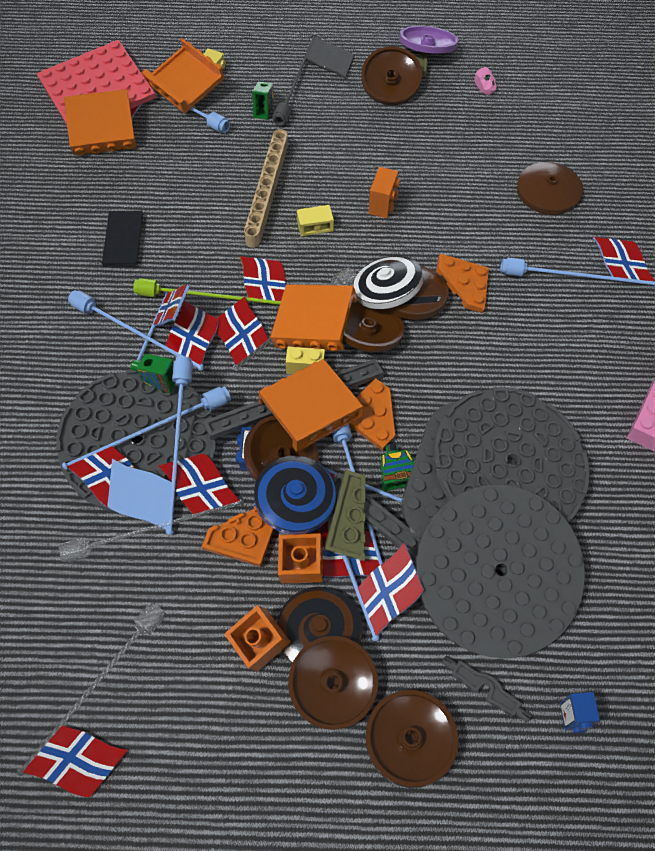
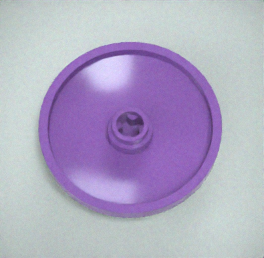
[399,26,458,54]

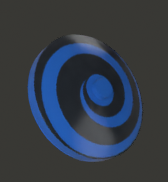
[254,456,337,535]

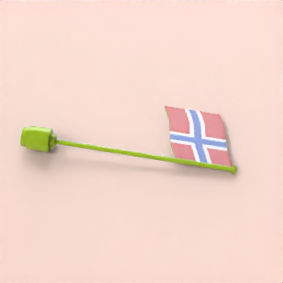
[133,256,285,305]

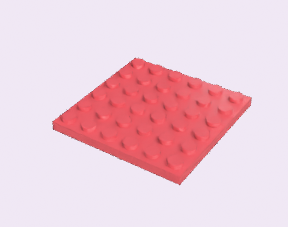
[37,40,156,125]

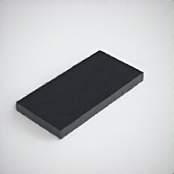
[102,211,143,267]

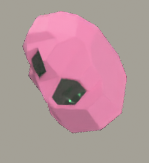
[474,67,497,95]

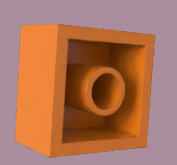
[368,167,400,218]
[278,533,323,583]
[224,605,291,671]

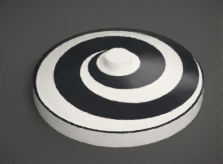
[353,256,423,309]

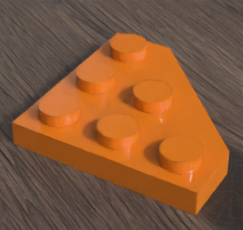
[436,253,489,313]
[349,378,395,451]
[202,506,274,567]

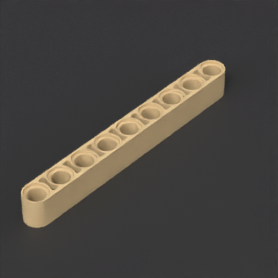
[244,129,288,248]

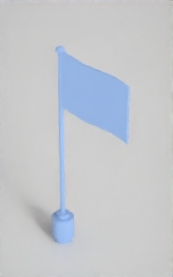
[108,356,193,535]

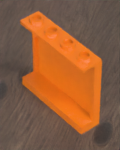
[141,38,225,114]
[64,89,137,156]
[270,284,358,351]
[259,359,363,452]

